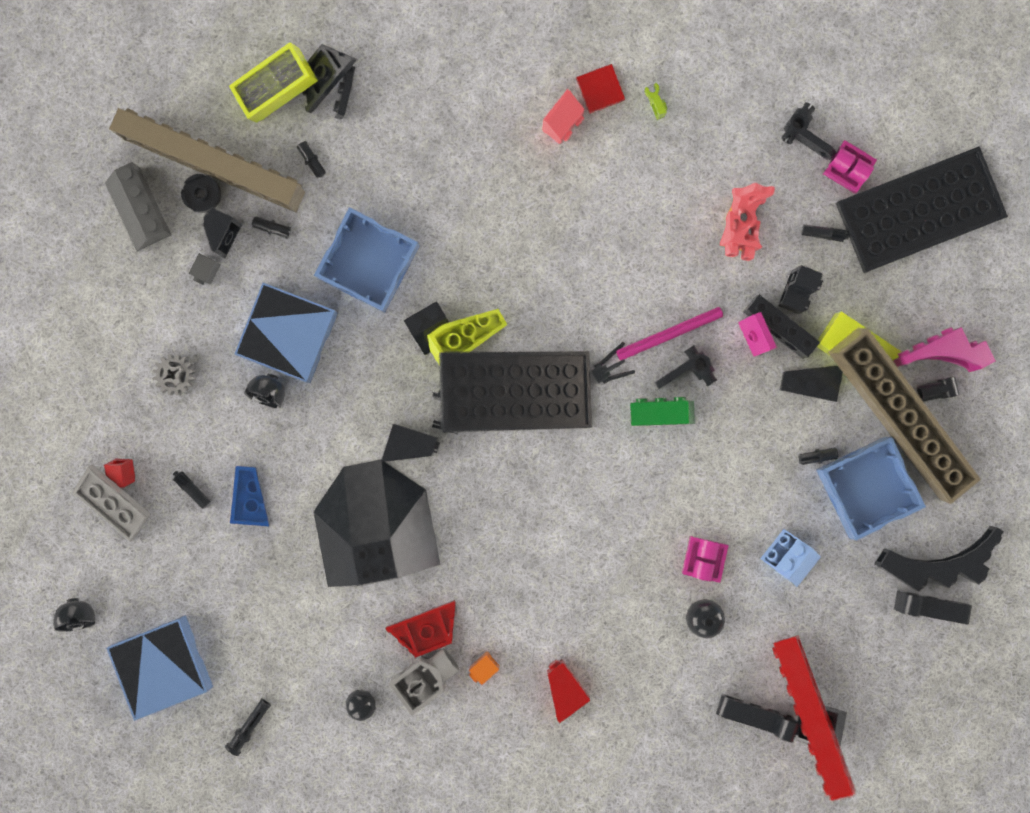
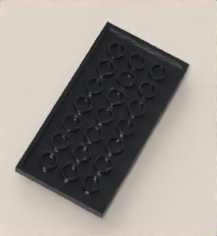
[836,146,1008,273]
[439,351,592,432]

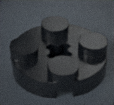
[181,174,221,213]

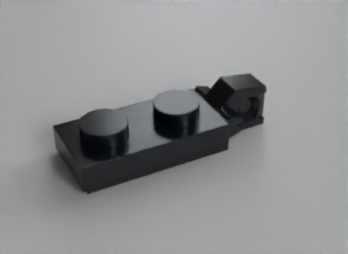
[333,66,356,120]

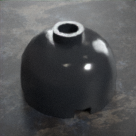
[244,373,285,409]
[53,598,95,632]
[686,599,725,639]

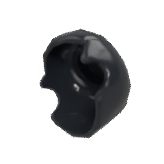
[346,690,376,721]

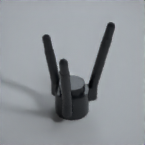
[591,342,635,384]

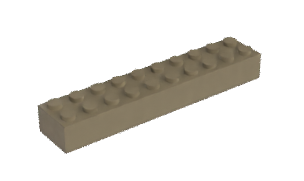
[109,108,305,213]
[828,327,981,504]

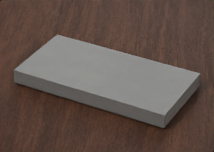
[72,464,151,542]

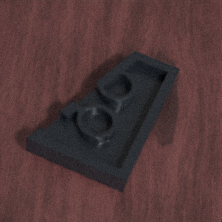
[780,365,843,402]

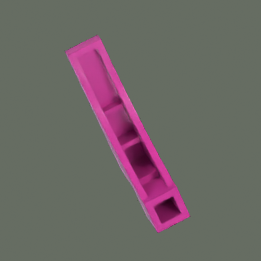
[892,327,996,372]

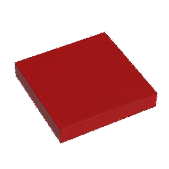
[576,64,625,114]

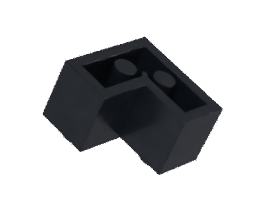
[778,265,823,314]

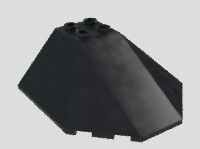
[313,460,441,587]

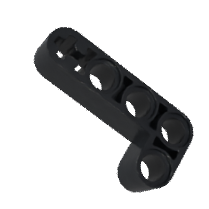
[894,590,972,625]
[716,694,799,743]

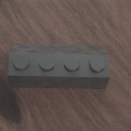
[105,162,171,251]

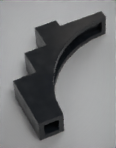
[874,526,1004,592]

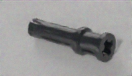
[225,698,271,756]

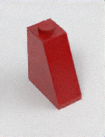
[547,659,591,724]

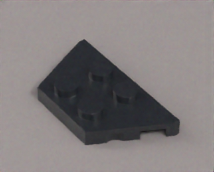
[302,44,357,113]

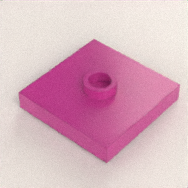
[738,312,777,356]

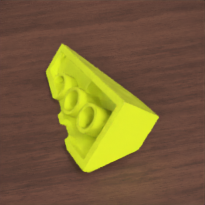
[428,309,507,364]

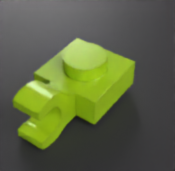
[644,83,667,120]

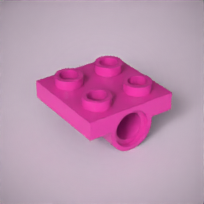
[823,140,877,194]
[682,536,729,583]

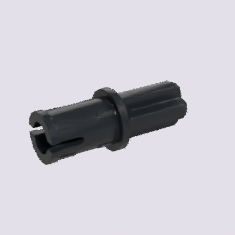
[297,141,326,178]
[252,216,291,239]
[798,447,839,465]

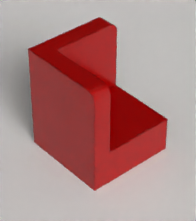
[104,458,135,488]

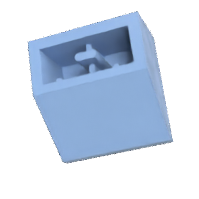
[760,529,821,587]

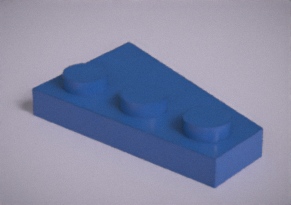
[230,466,270,527]

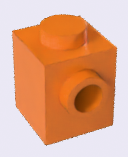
[469,651,500,685]

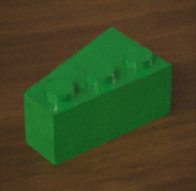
[630,397,695,426]

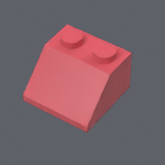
[542,89,585,144]

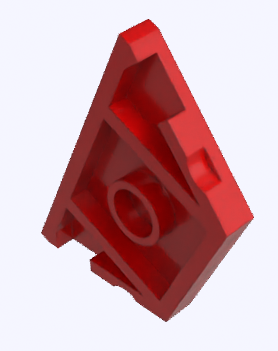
[385,600,456,658]

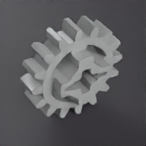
[152,354,196,396]

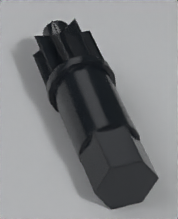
[801,224,849,242]
[172,471,211,509]

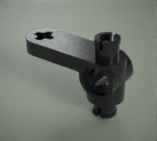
[781,102,836,160]
[655,345,717,389]

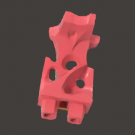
[720,183,775,261]

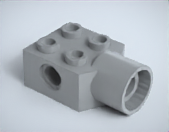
[389,648,459,716]

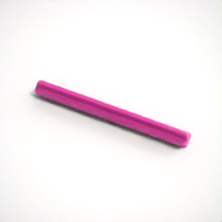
[616,307,723,360]

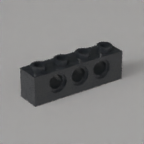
[743,294,820,359]

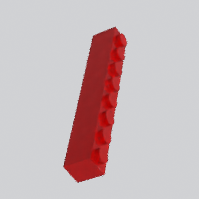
[772,635,856,801]

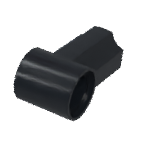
[917,376,960,402]

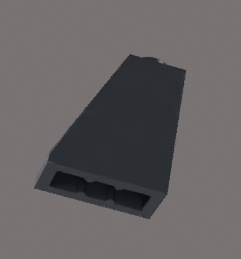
[381,424,440,462]

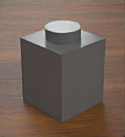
[188,253,221,285]

